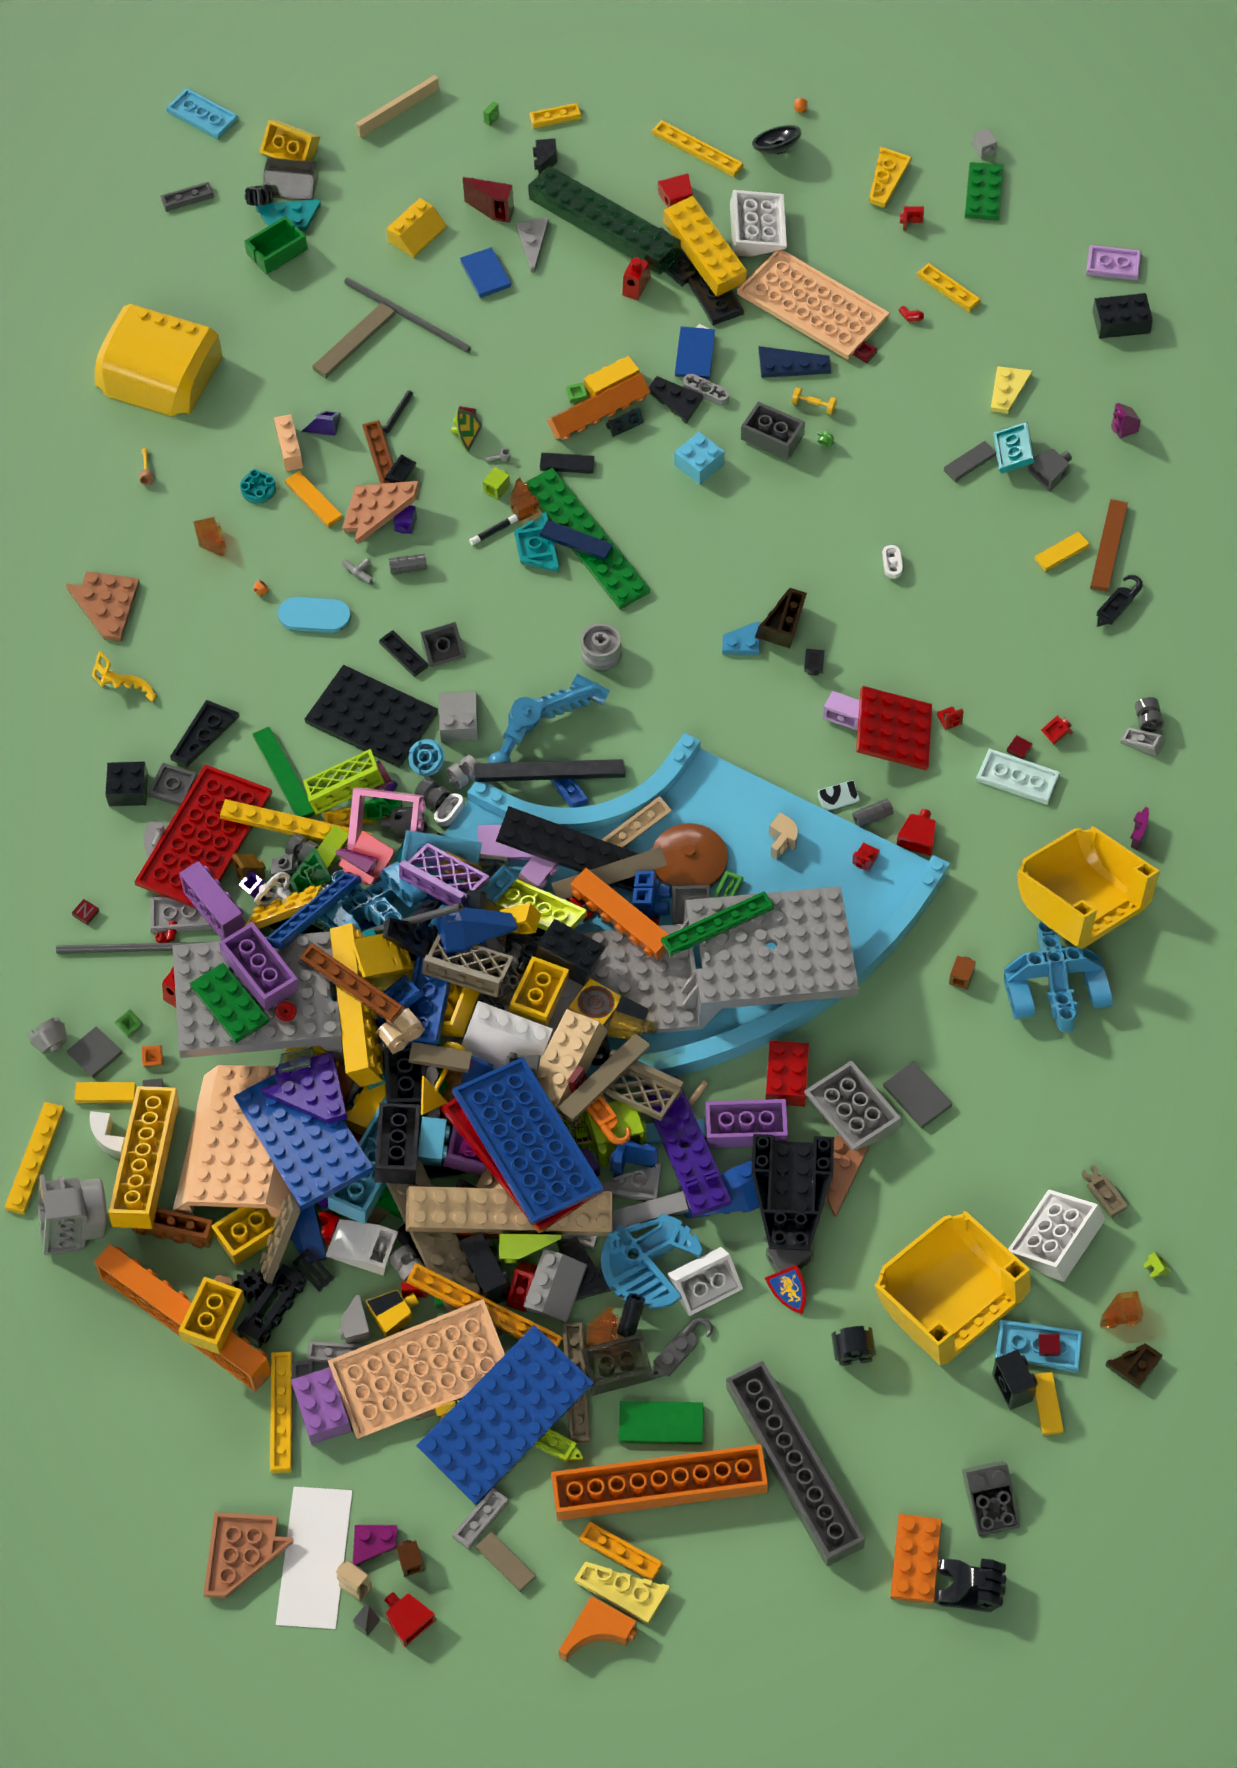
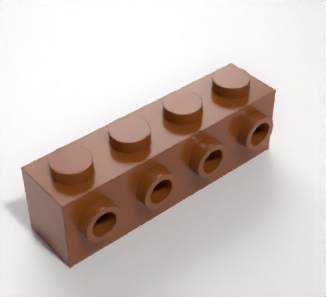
[132,1208,214,1248]

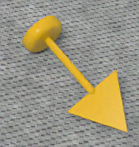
[421,1042,467,1115]

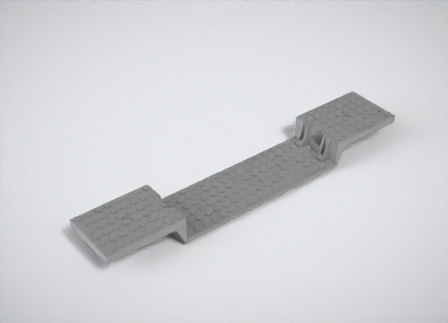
[173,886,859,1063]

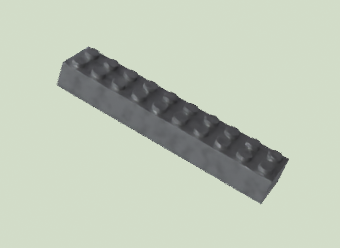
[726,1361,865,1567]

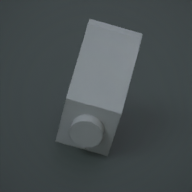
[338,1295,371,1344]

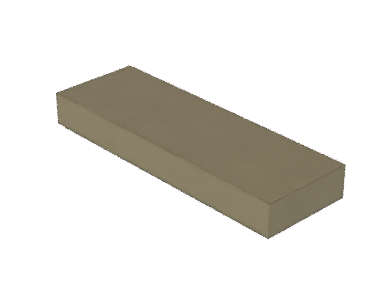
[409,1042,472,1073]
[476,1532,535,1592]

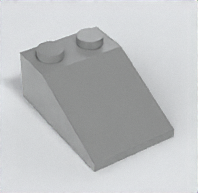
[439,692,478,742]

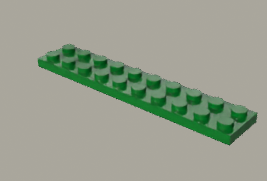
[523,468,650,610]

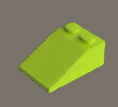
[499,1234,563,1263]

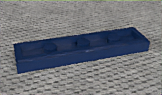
[540,520,613,561]

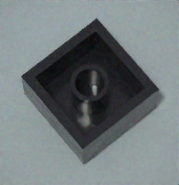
[105,761,148,806]
[992,1350,1038,1410]

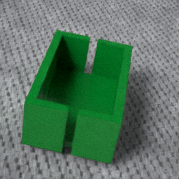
[244,216,308,275]

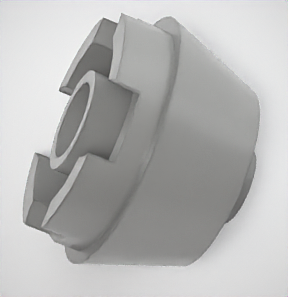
[28,1017,67,1054]

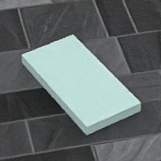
[976,748,1060,805]

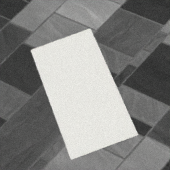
[276,1487,352,1629]

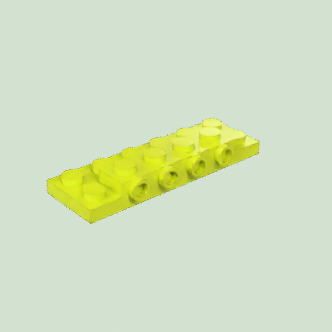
[495,879,587,931]

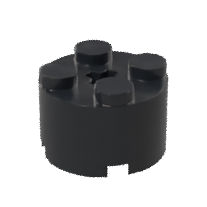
[831,1326,876,1366]

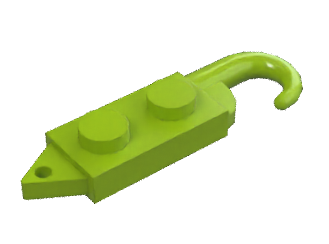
[534,1429,583,1463]

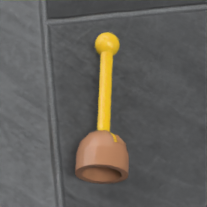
[139,448,154,485]

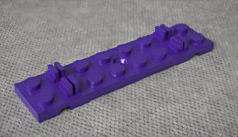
[643,1076,732,1217]

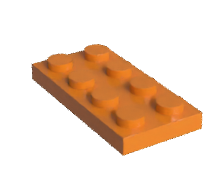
[890,1514,941,1604]

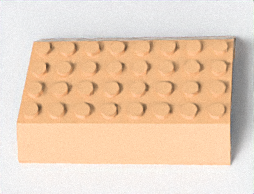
[173,1065,291,1217]

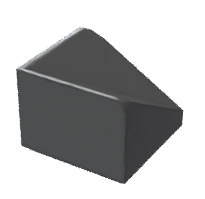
[353,1604,380,1636]

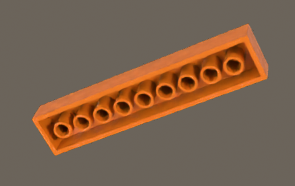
[94,1244,271,1392]
[551,1444,768,1521]

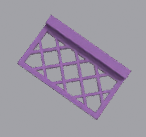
[399,843,489,907]

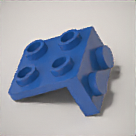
[610,1140,658,1177]

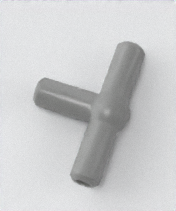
[342,558,373,584]

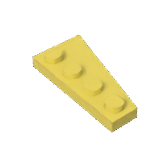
[574,1562,670,1624]

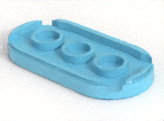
[278,597,351,633]

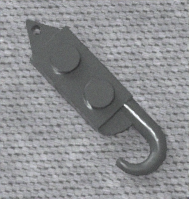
[652,1317,713,1379]

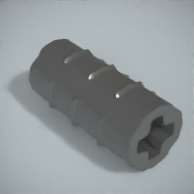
[389,554,427,574]
[852,798,894,827]

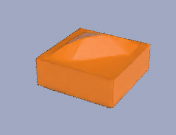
[142,1045,163,1066]

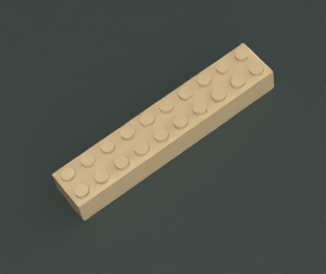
[476,1009,608,1189]
[406,1186,612,1236]

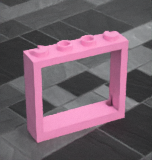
[347,787,426,867]

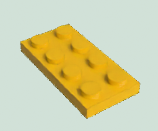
[245,885,324,929]

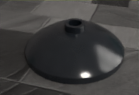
[752,125,802,154]

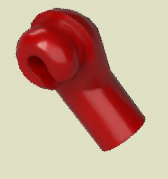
[898,305,924,322]
[155,921,177,943]

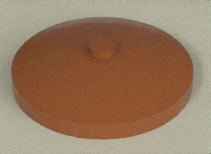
[652,823,728,889]

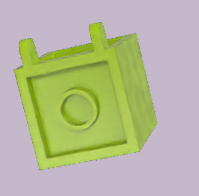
[587,1101,647,1167]

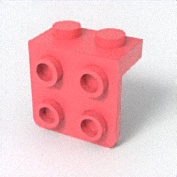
[339,832,394,885]

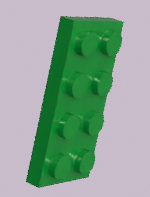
[965,162,1003,221]
[190,962,269,1044]

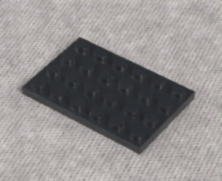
[304,665,438,768]

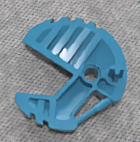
[601,1214,702,1309]

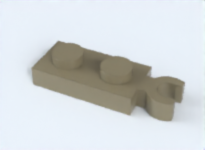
[1082,1165,1128,1218]

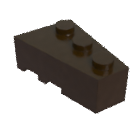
[755,588,807,648]

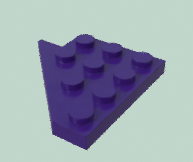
[261,1052,348,1124]

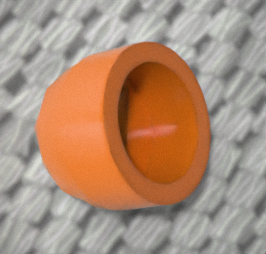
[794,98,808,113]
[253,580,270,596]

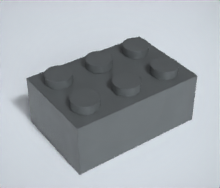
[741,402,805,460]

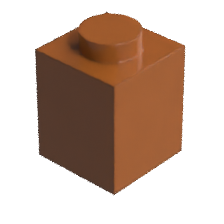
[949,955,976,990]

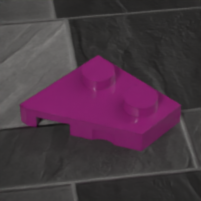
[353,1525,398,1567]

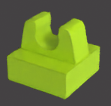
[1143,1252,1172,1278]

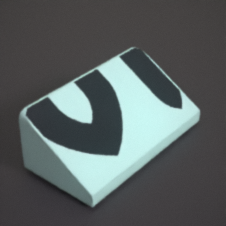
[818,780,860,811]

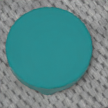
[240,469,276,503]

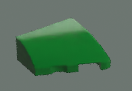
[363,791,403,821]
[289,847,332,893]

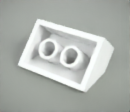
[667,1247,743,1316]

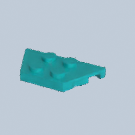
[256,199,321,231]
[514,512,559,572]

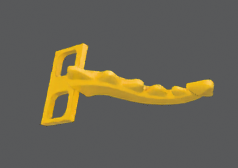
[92,651,157,702]

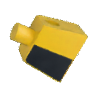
[366,1290,419,1338]

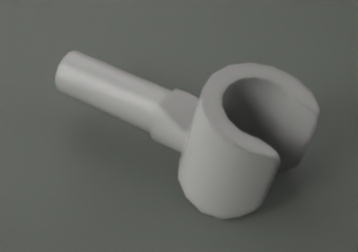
[485,448,510,462]

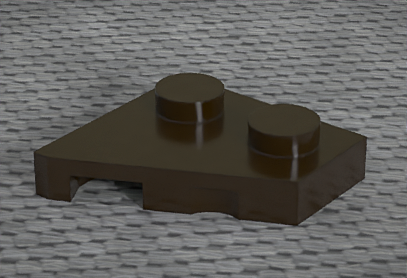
[1105,1343,1163,1389]

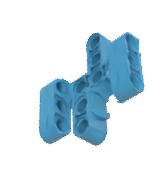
[320,862,428,932]
[1004,921,1113,1033]

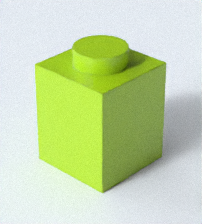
[483,467,510,500]

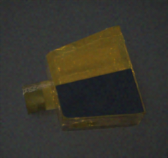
[608,995,658,1040]

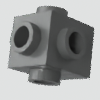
[271,854,301,884]

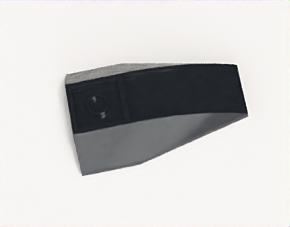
[752,1134,834,1251]

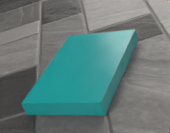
[993,422,1035,474]

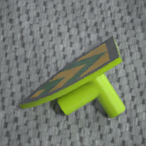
[451,410,482,452]

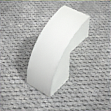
[90,1111,125,1159]

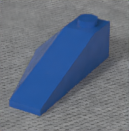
[436,907,517,953]
[290,1205,327,1264]

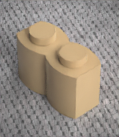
[376,1008,425,1054]
[336,1560,372,1601]

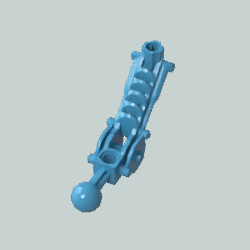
[488,673,610,763]

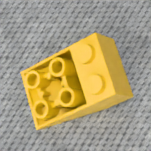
[351,934,414,978]

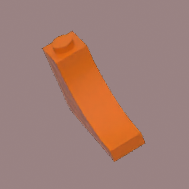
[558,1596,638,1662]

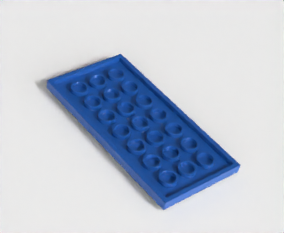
[452,1057,604,1225]
[234,1058,374,1211]
[416,1325,594,1505]

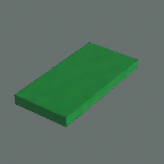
[619,1401,703,1445]

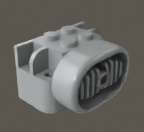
[38,1174,107,1255]

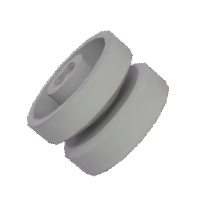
[580,623,621,671]

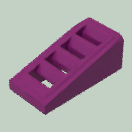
[335,848,379,873]

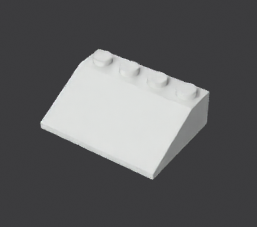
[730,190,787,257]
[462,1001,553,1070]
[1008,1190,1106,1282]

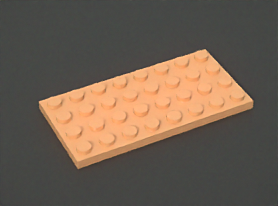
[737,250,889,360]
[328,1299,505,1439]

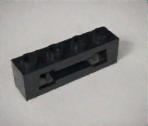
[237,1263,306,1348]

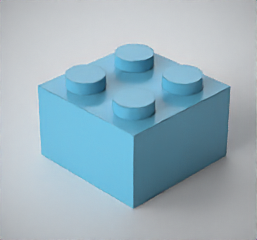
[674,432,725,485]
[417,1117,450,1167]

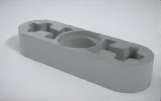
[683,374,729,406]

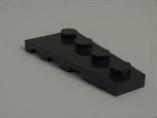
[170,700,240,767]

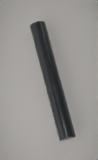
[383,390,413,433]

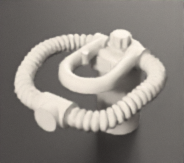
[254,872,292,906]

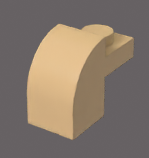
[769,812,798,860]

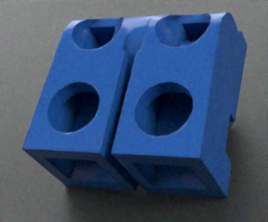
[632,871,672,920]

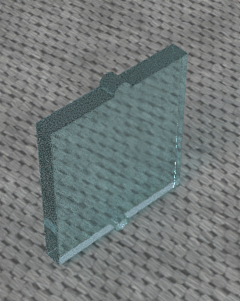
[278,1047,314,1073]

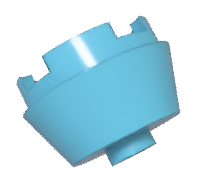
[409,739,445,776]

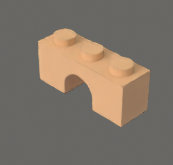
[274,414,303,472]

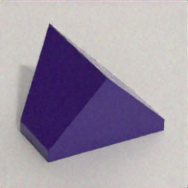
[301,411,341,436]

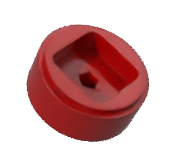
[275,1001,297,1022]

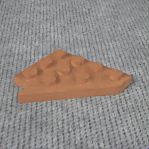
[342,481,421,544]
[66,571,140,642]
[825,1136,869,1217]
[203,1512,294,1599]

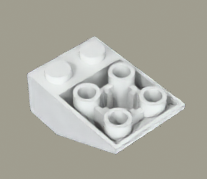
[326,1219,398,1276]

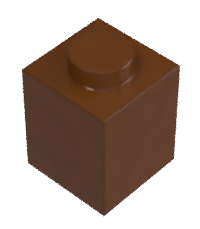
[396,1540,425,1577]

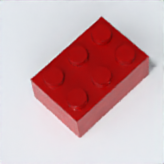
[765,1040,809,1107]

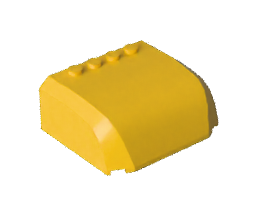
[95,304,223,416]
[1017,826,1160,949]
[874,1211,1031,1365]

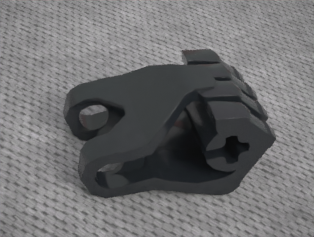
[934,1558,1006,1612]

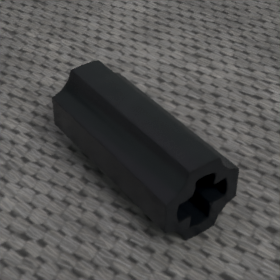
[617,1293,646,1338]

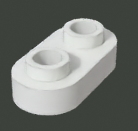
[882,545,903,579]
[434,794,465,827]

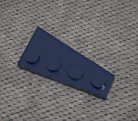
[758,346,831,378]

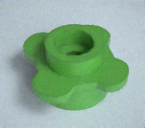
[817,432,835,447]

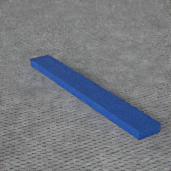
[266,873,361,949]

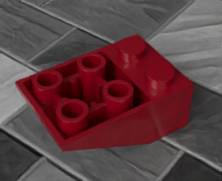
[462,177,514,223]

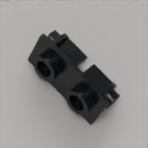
[606,408,644,437]

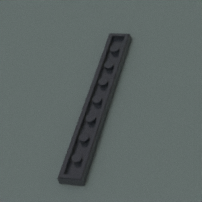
[474,759,626,782]

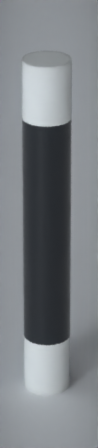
[469,514,518,546]

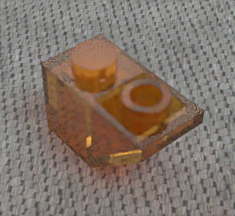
[510,478,539,522]
[193,517,226,556]
[1099,1291,1143,1328]
[586,1307,617,1353]

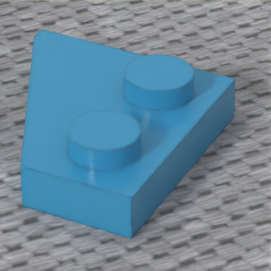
[722,622,760,655]

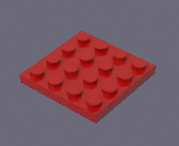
[856,686,932,770]

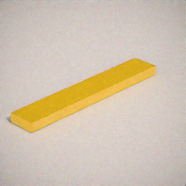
[652,120,744,177]
[270,1351,293,1473]

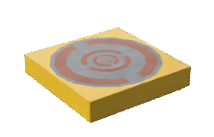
[569,978,621,1026]

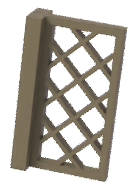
[422,934,513,997]
[603,1049,684,1121]

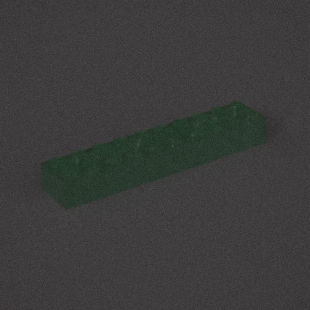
[528,165,682,275]

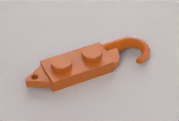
[586,1095,631,1145]

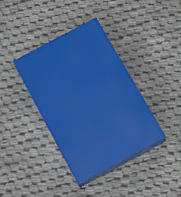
[460,247,511,298]
[675,326,715,379]

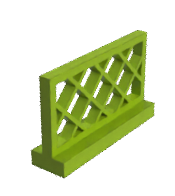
[303,749,385,815]

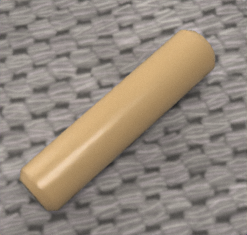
[688,1080,708,1106]

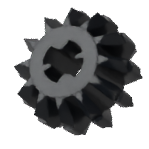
[245,185,273,206]
[233,1268,267,1304]

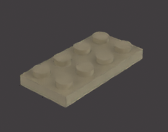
[260,1193,300,1284]

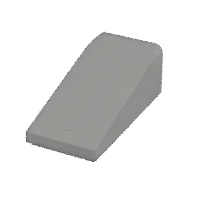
[1120,727,1164,757]

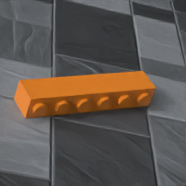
[547,373,650,440]
[570,868,669,961]

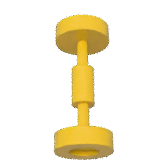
[792,387,837,415]

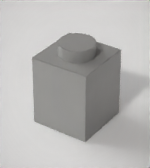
[972,128,997,159]

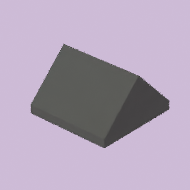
[420,622,465,667]

